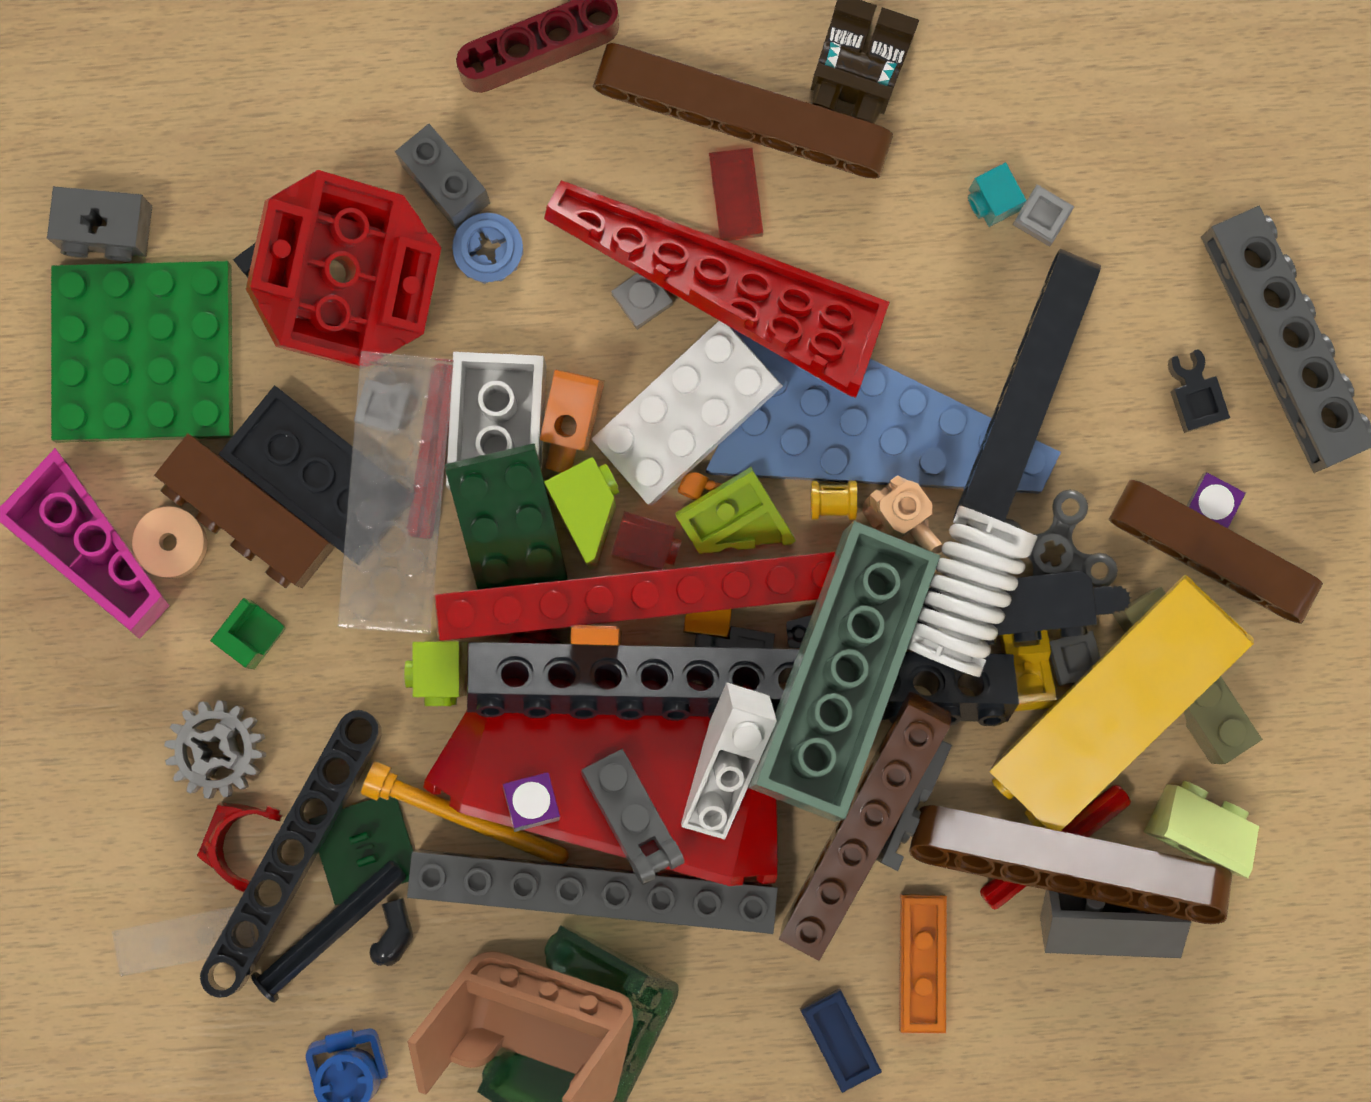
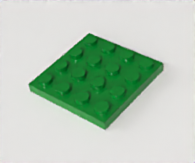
[51,261,233,443]

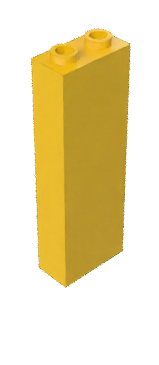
[989,574,1254,831]

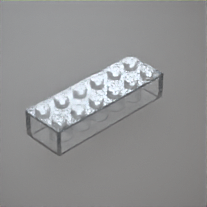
[338,351,454,634]

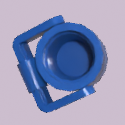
[305,1028,388,1102]

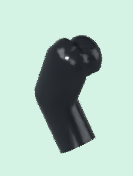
[369,898,413,966]

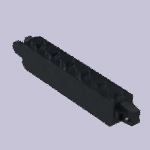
[786,571,1132,649]

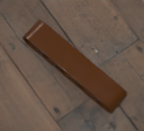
[1109,480,1323,624]

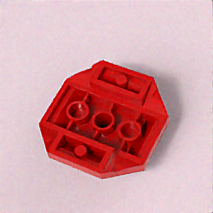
[246,170,442,369]

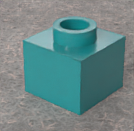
[968,162,1027,227]

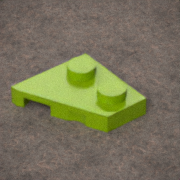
[675,467,796,554]

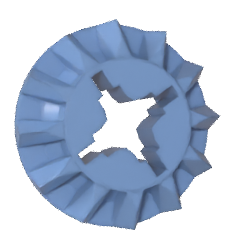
[452,213,523,284]

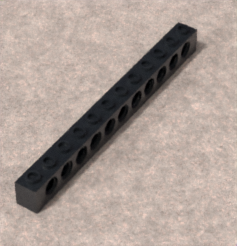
[467,642,1019,726]

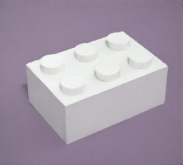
[446,352,547,491]

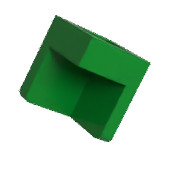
[210,598,285,670]

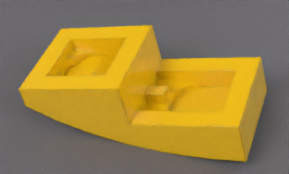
[1000,630,1057,711]

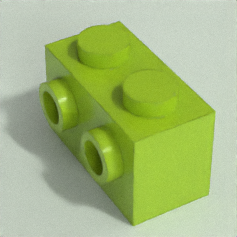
[404,641,468,706]

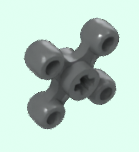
[1005,489,1118,588]

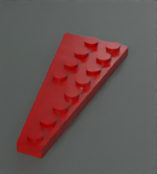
[544,180,890,398]

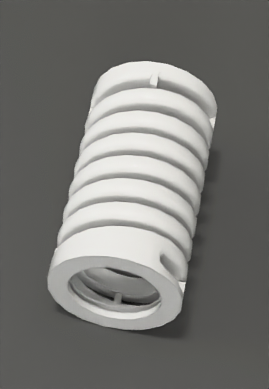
[907,505,1038,677]

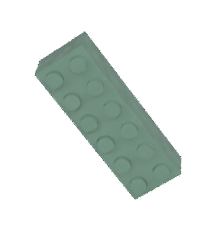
[748,521,941,822]

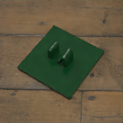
[309,797,413,905]

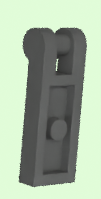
[581,749,685,885]

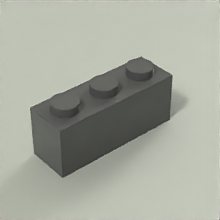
[1040,890,1191,958]

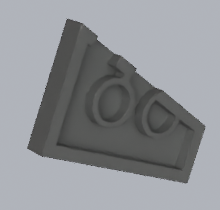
[876,741,952,871]

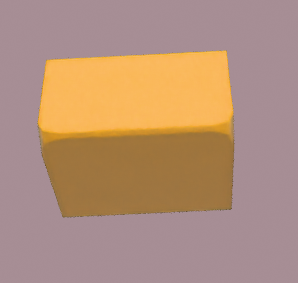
[683,609,731,639]

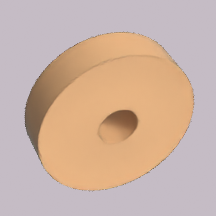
[132,506,207,579]

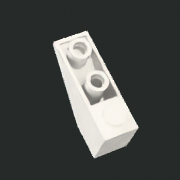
[681,682,777,839]

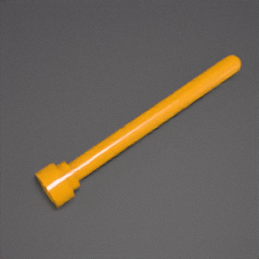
[361,761,568,864]

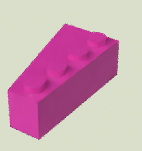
[0,448,170,639]

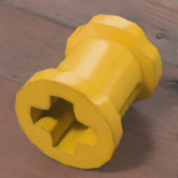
[810,480,857,520]

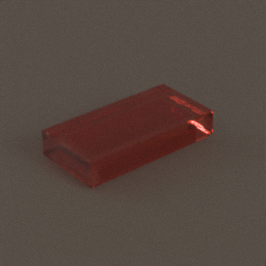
[709,148,763,241]

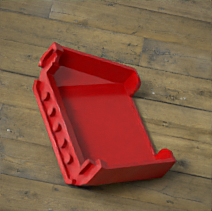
[423,629,778,886]

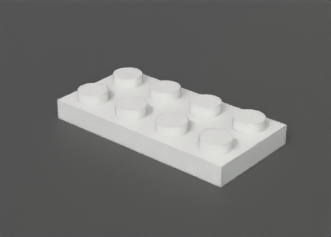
[592,321,783,506]

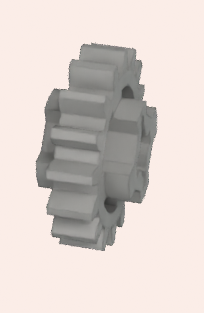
[164,700,266,799]

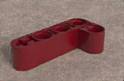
[456,0,619,93]

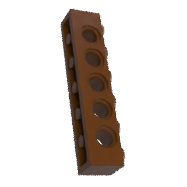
[779,691,951,961]

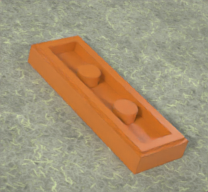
[571,625,622,646]
[899,894,947,1033]

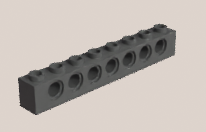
[407,849,778,934]

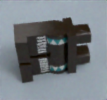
[810,0,919,124]

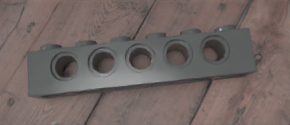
[1201,205,1371,473]

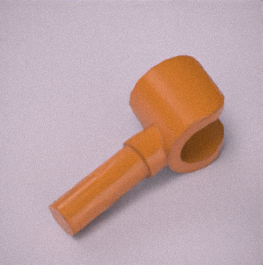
[678,472,723,500]

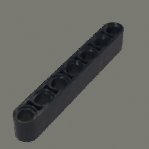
[953,249,1101,527]
[200,710,382,998]

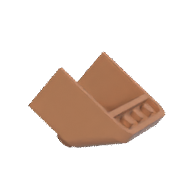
[407,951,634,1102]

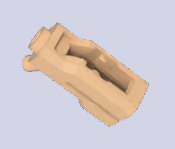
[863,475,943,554]

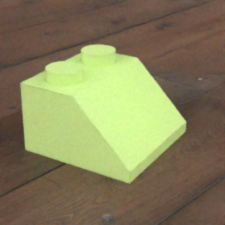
[1144,781,1259,878]

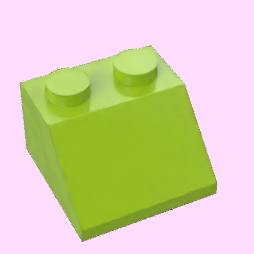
[544,457,620,570]

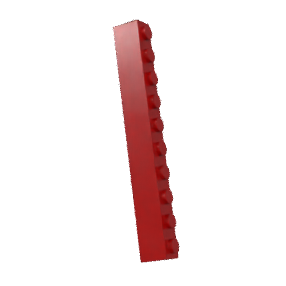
[434,552,835,641]

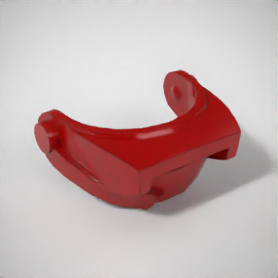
[197,803,283,892]

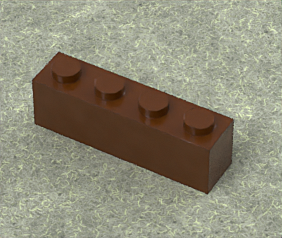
[154,433,335,589]

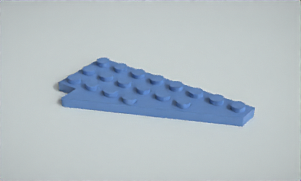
[706,328,1061,494]

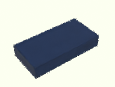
[800,988,882,1093]

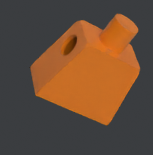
[540,370,605,473]

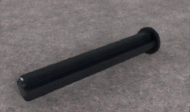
[251,860,406,1003]

